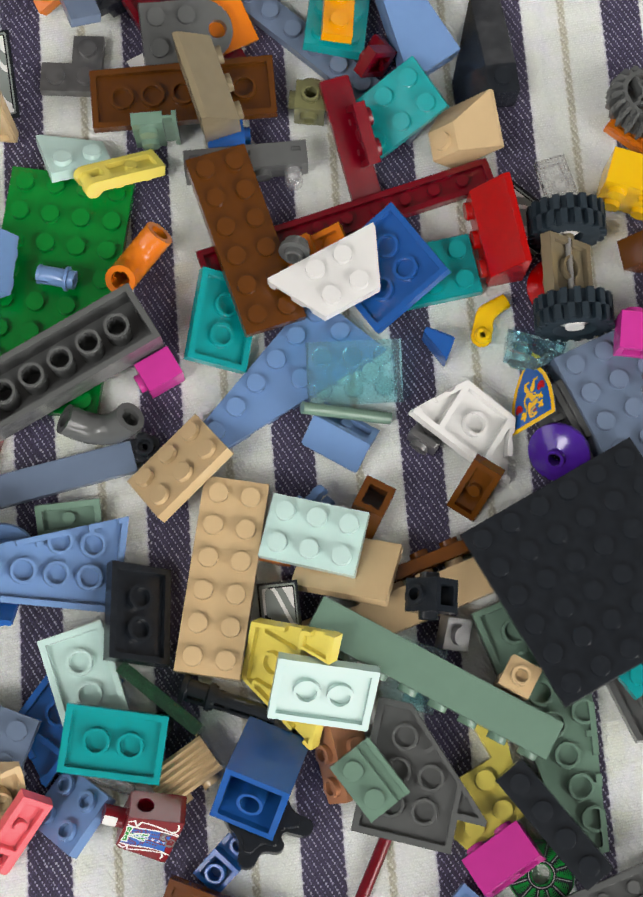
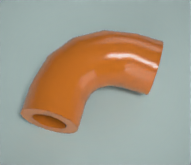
[105,221,172,292]

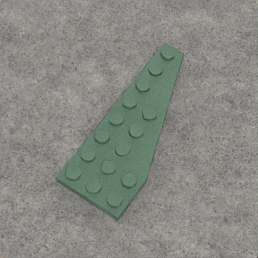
[470,602,610,854]

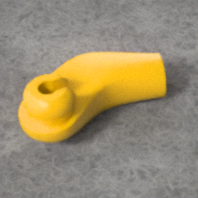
[471,294,510,347]

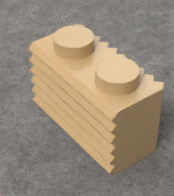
[150,735,224,804]

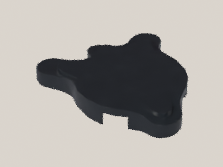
[224,800,314,870]

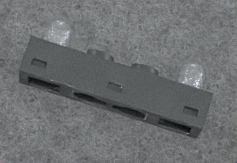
[183,139,308,195]

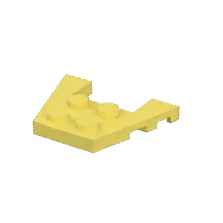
[241,618,343,751]
[454,725,524,850]

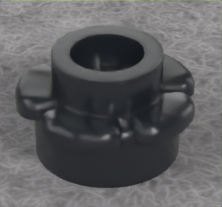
[130,432,161,463]

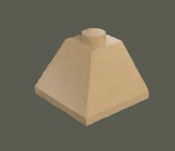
[428,89,504,168]

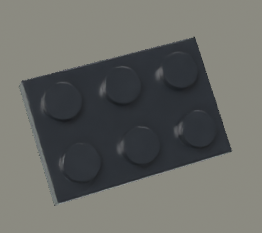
[103,560,171,668]

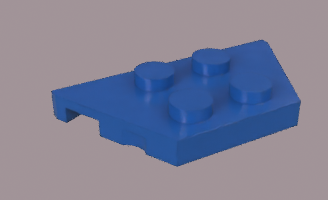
[19,674,125,787]

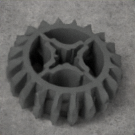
[605,65,643,140]

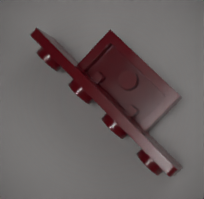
[319,75,382,201]

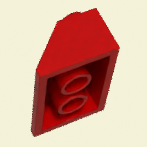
[463,172,532,287]

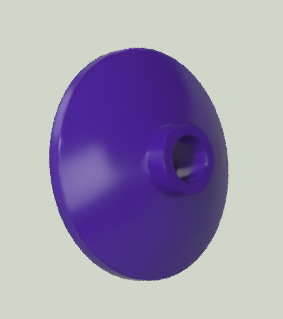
[528,423,591,481]

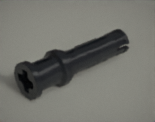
[177,674,276,725]

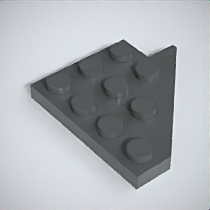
[351,696,487,854]

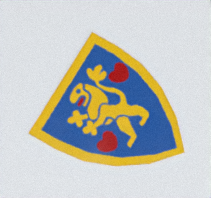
[512,360,555,436]

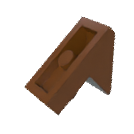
[446,454,505,522]

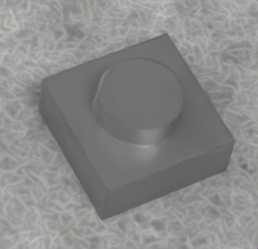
[434,614,474,652]

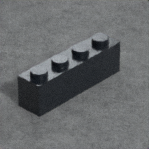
[496,756,614,891]

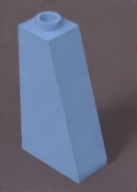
[375,0,460,76]

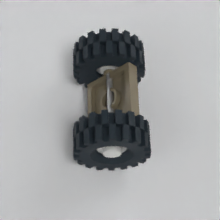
[526,192,615,342]

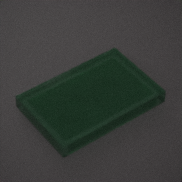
[116,662,205,737]

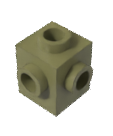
[288,78,326,126]

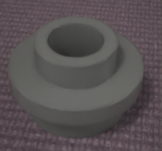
[278,235,311,264]

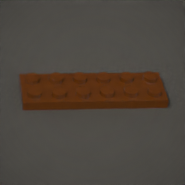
[89,55,278,133]
[184,144,306,338]

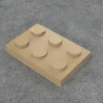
[127,414,234,523]

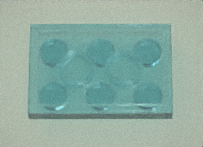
[305,338,403,405]

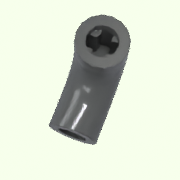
[57,402,144,445]

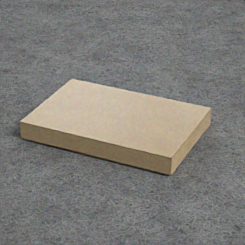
[292,538,403,607]

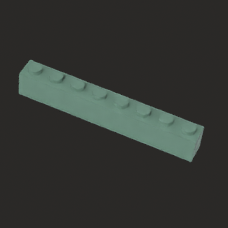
[308,596,564,762]

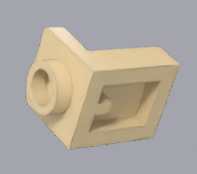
[493,654,542,702]

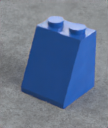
[209,716,308,841]

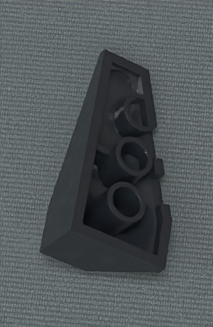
[452,0,520,108]

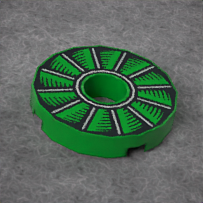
[509,840,575,897]

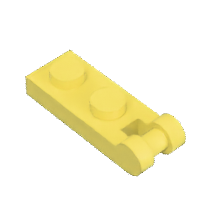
[73,149,166,199]

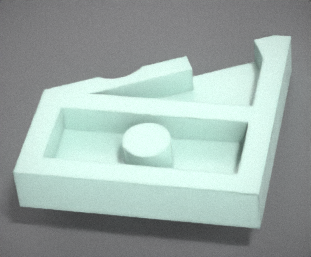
[36,135,110,183]

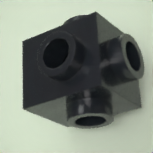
[405,571,458,621]

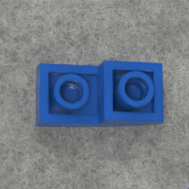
[193,833,241,893]

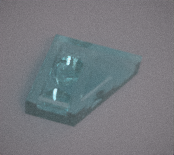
[503,329,566,370]

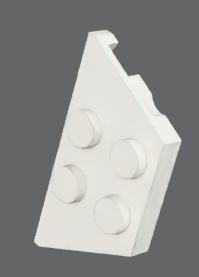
[267,222,381,321]
[408,380,516,487]

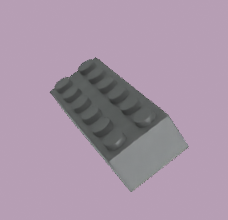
[0,283,164,442]

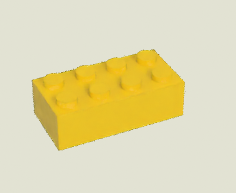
[596,146,643,220]

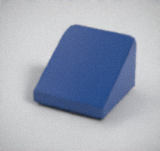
[422,327,455,366]

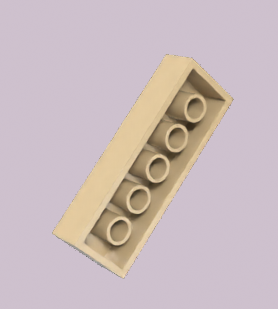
[173,476,270,682]

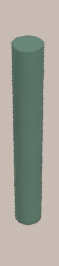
[300,401,393,425]

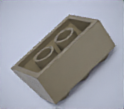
[172,31,244,143]

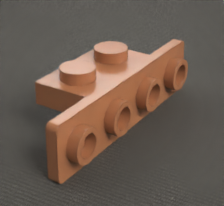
[315,726,365,804]

